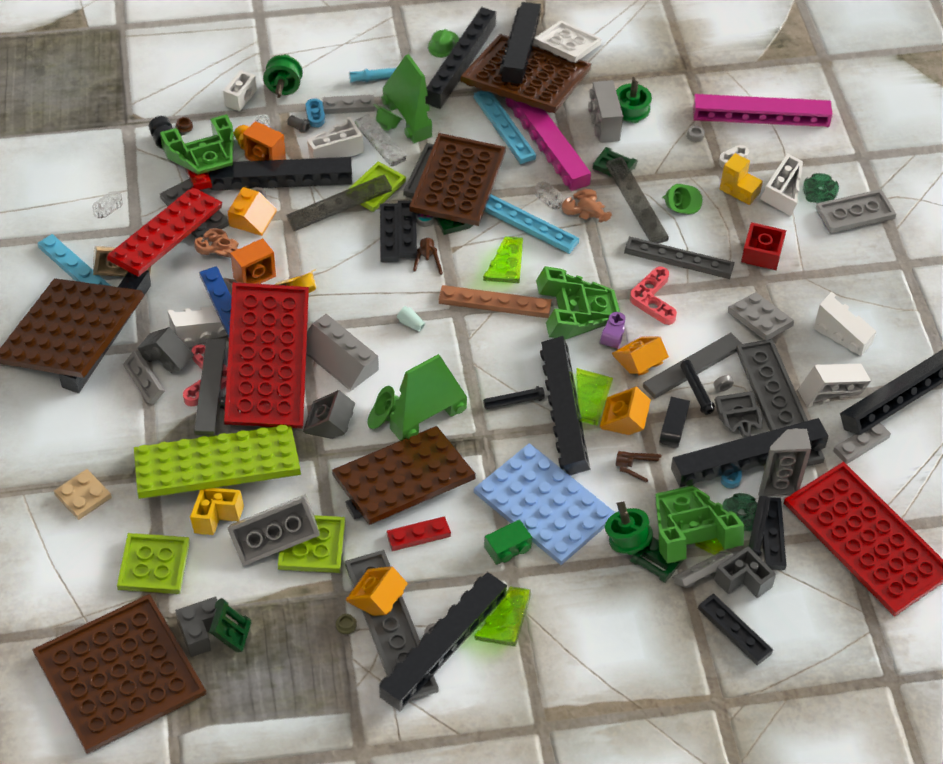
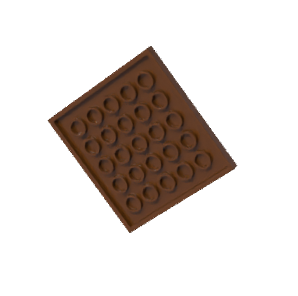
[460,34,592,113]
[0,278,144,378]
[32,594,207,754]

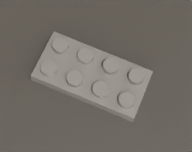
[816,189,896,233]

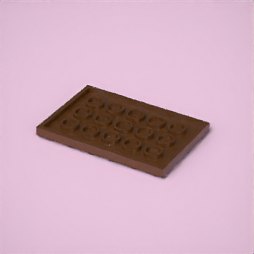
[409,133,506,226]
[332,426,476,525]

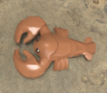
[562,189,612,222]
[194,228,239,258]

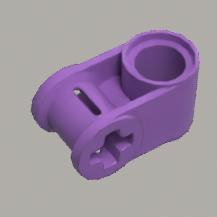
[600,312,626,349]

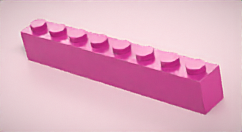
[693,94,832,127]
[506,98,591,191]

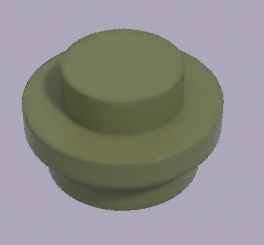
[336,614,357,634]

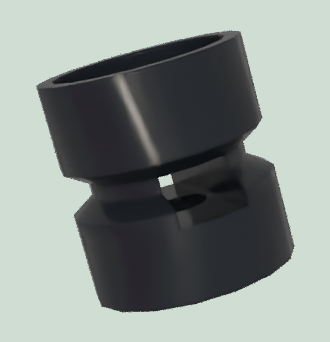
[148,116,173,149]

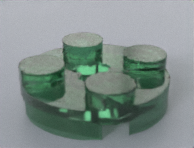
[803,173,839,203]
[723,493,757,531]

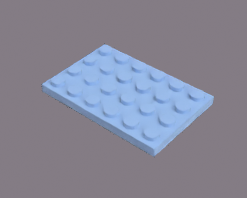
[474,443,616,565]

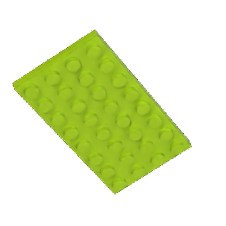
[134,425,301,499]

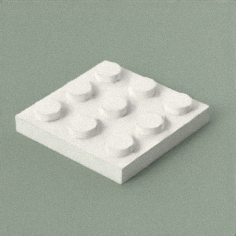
[533,21,602,63]

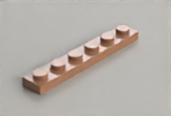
[439,285,552,318]

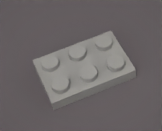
[728,292,794,341]

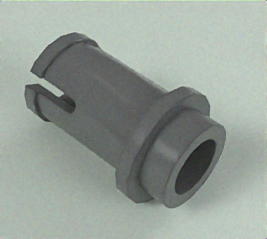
[287,115,310,132]

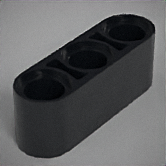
[659,396,690,448]

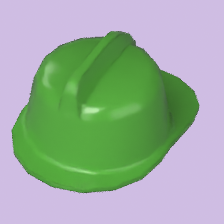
[428,29,459,58]
[373,104,404,131]
[662,184,703,214]
[367,386,400,429]

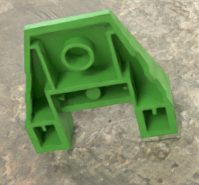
[381,54,432,144]
[160,114,234,174]
[536,266,620,339]
[389,354,467,441]
[655,485,744,563]

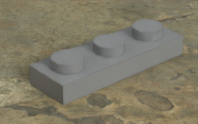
[323,95,375,114]
[123,351,165,405]
[833,423,891,464]
[673,551,734,588]

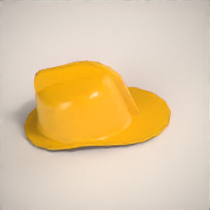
[275,269,316,293]

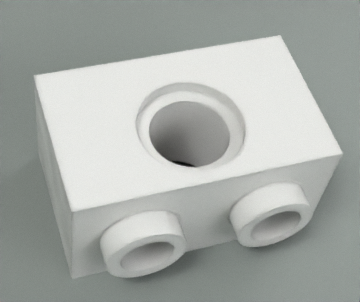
[223,70,257,112]

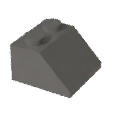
[303,390,355,439]

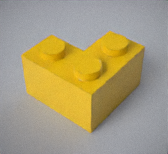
[720,153,763,205]
[190,488,244,535]

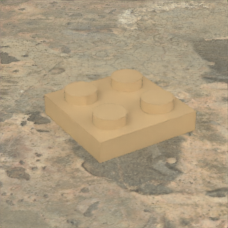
[54,469,112,520]

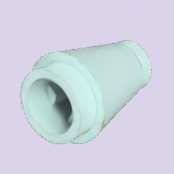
[397,306,425,332]

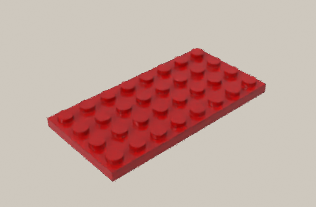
[224,282,309,429]
[783,461,943,617]

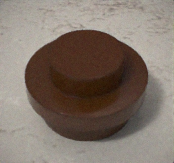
[176,117,193,133]

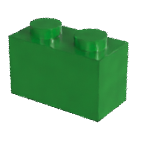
[484,519,532,565]

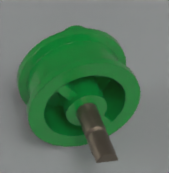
[263,54,303,98]
[616,77,652,123]
[605,501,653,555]

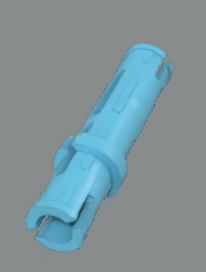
[349,68,396,83]

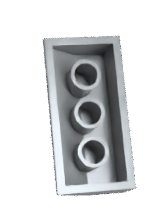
[306,314,379,391]
[758,428,811,497]
[227,494,320,566]

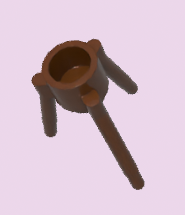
[413,238,443,275]
[615,451,662,482]

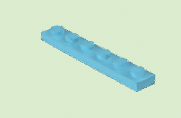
[474,90,536,164]
[484,194,579,254]
[38,234,111,286]

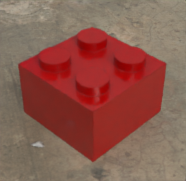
[741,222,787,271]

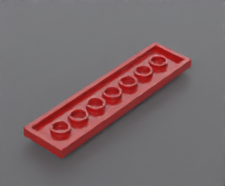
[107,187,222,277]

